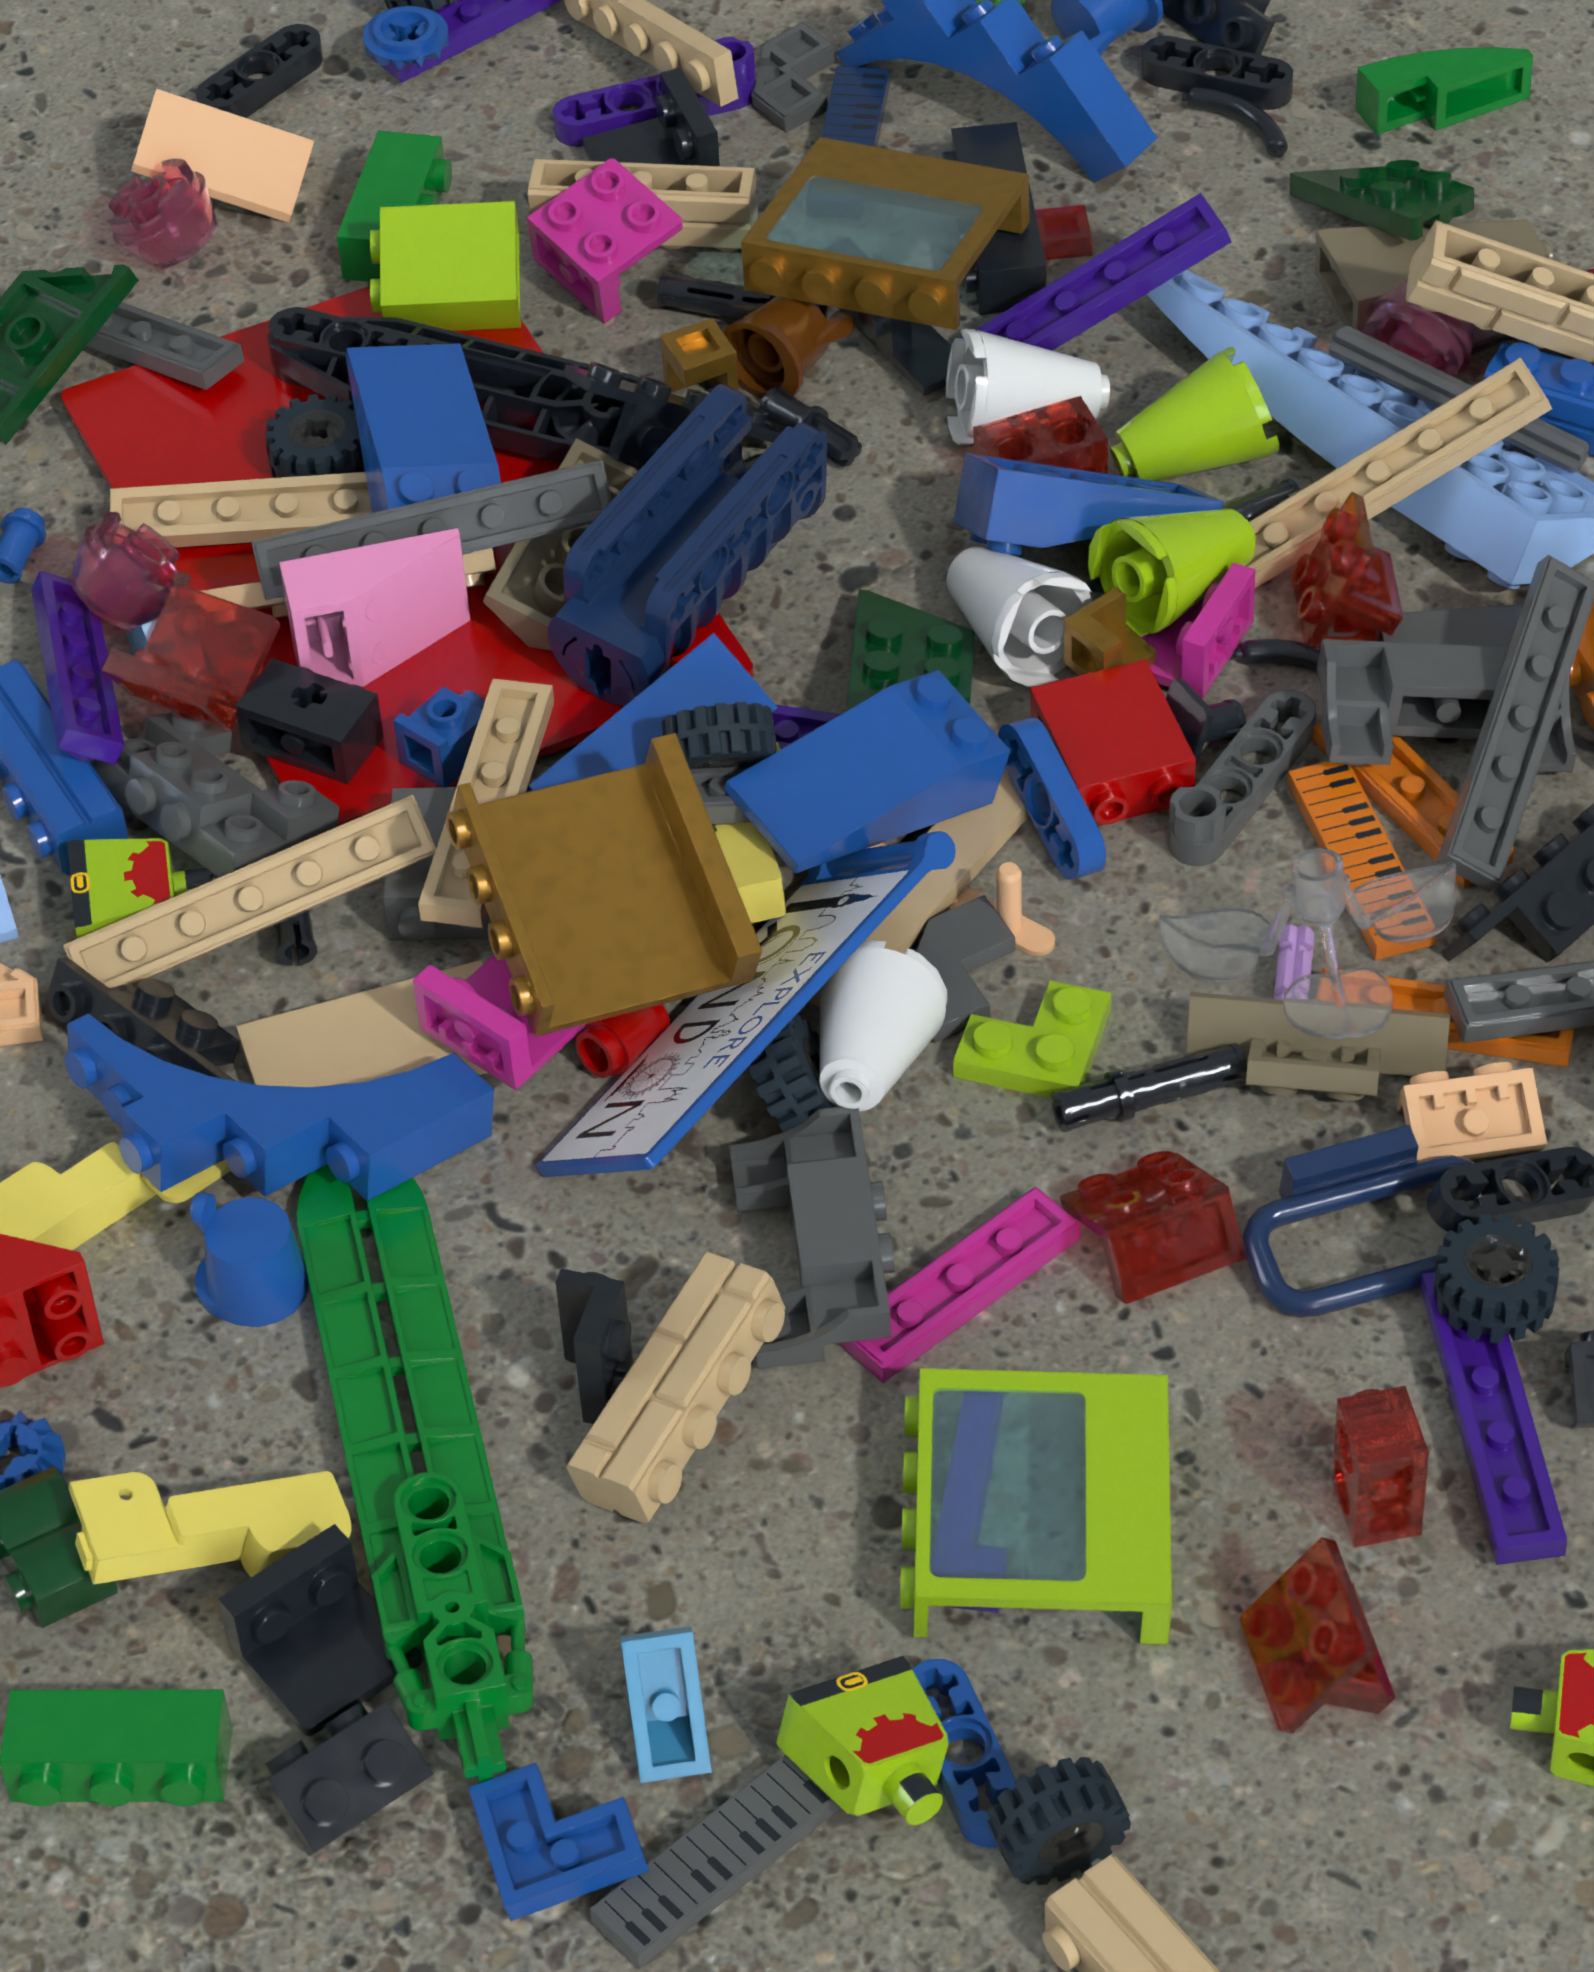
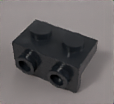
[555,1269,633,1424]
[256,1702,434,1856]

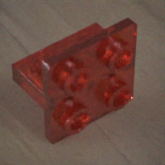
[1291,492,1404,648]
[1240,1537,1396,1733]

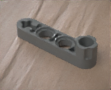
[1169,690,1316,866]

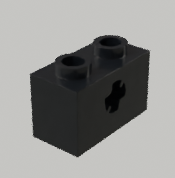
[235,658,384,784]

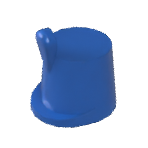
[1051,0,1163,56]
[190,1192,309,1327]

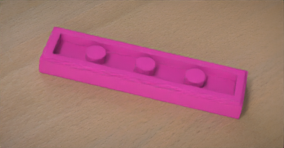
[838,1186,1081,1383]

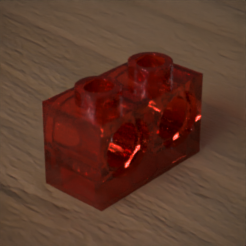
[973,396,1108,473]
[1332,1386,1429,1548]

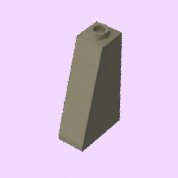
[1315,220,1553,339]

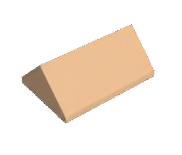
[131,89,314,223]

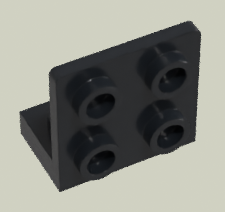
[583,67,720,166]
[218,1524,422,1736]

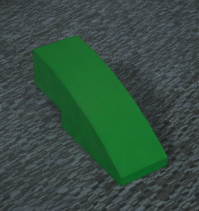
[1355,47,1533,135]

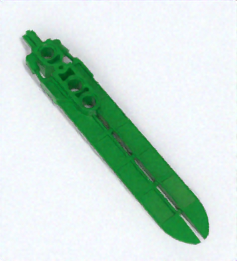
[296,1164,534,1783]

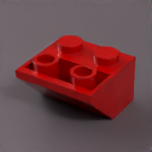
[0,1234,104,1388]

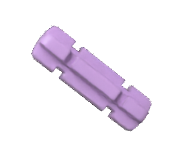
[1274,924,1315,1002]

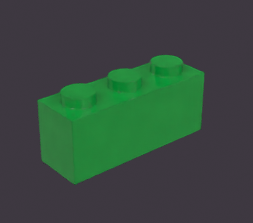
[336,130,452,282]
[0,1689,232,1807]

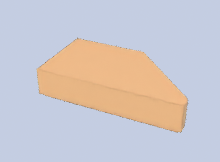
[0,963,43,1046]

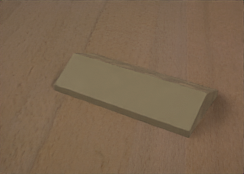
[483,438,639,651]

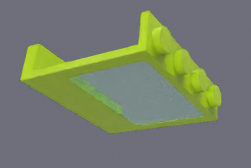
[900,1368,1172,1645]

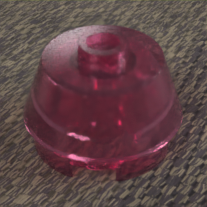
[106,158,217,269]
[1362,277,1476,377]
[70,512,191,630]

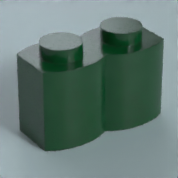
[0,1466,118,1628]

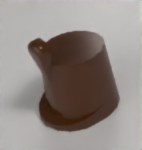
[723,296,854,399]

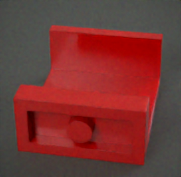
[1030,659,1196,826]

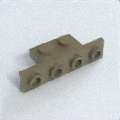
[1186,992,1450,1101]

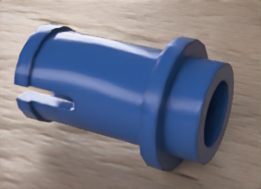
[0,508,46,584]

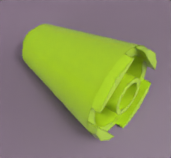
[1110,347,1279,481]
[1088,509,1256,636]

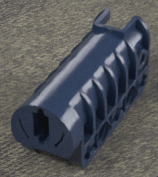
[548,384,827,706]

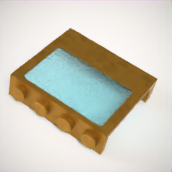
[741,137,1030,330]

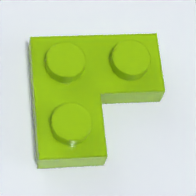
[953,980,1112,1098]

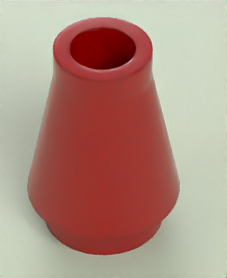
[575,1004,670,1078]

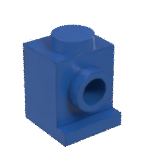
[393,686,485,787]

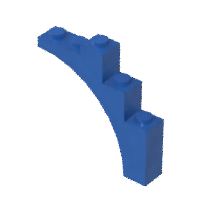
[836,0,1157,183]
[64,1013,494,1201]

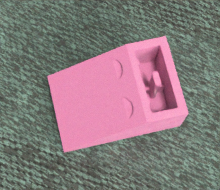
[279,528,470,687]

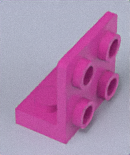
[527,158,683,324]
[1140,562,1256,699]
[413,955,585,1090]

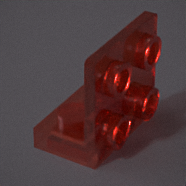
[102,584,280,731]
[1060,1151,1246,1304]

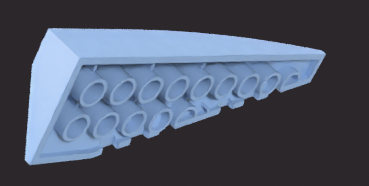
[1147,270,1594,589]

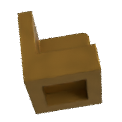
[661,318,739,392]
[1064,587,1156,675]

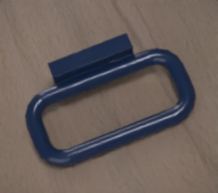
[1242,1125,1482,1318]

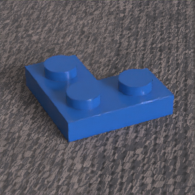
[468,1762,649,1921]

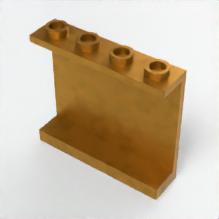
[446,733,762,1037]

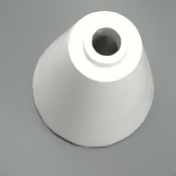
[946,329,1110,446]
[946,546,1092,687]
[820,940,947,1111]

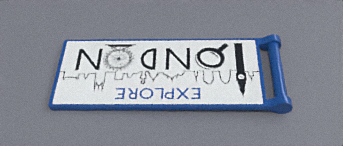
[535,831,956,1177]

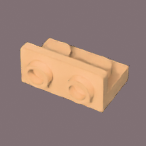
[1395,1062,1547,1161]

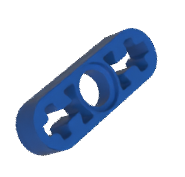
[998,717,1106,880]
[912,1659,1016,1848]

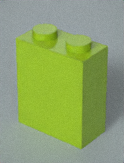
[370,201,521,331]

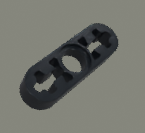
[196,24,323,118]
[1142,36,1293,110]
[1427,1147,1594,1233]

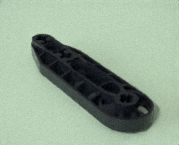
[267,307,639,468]

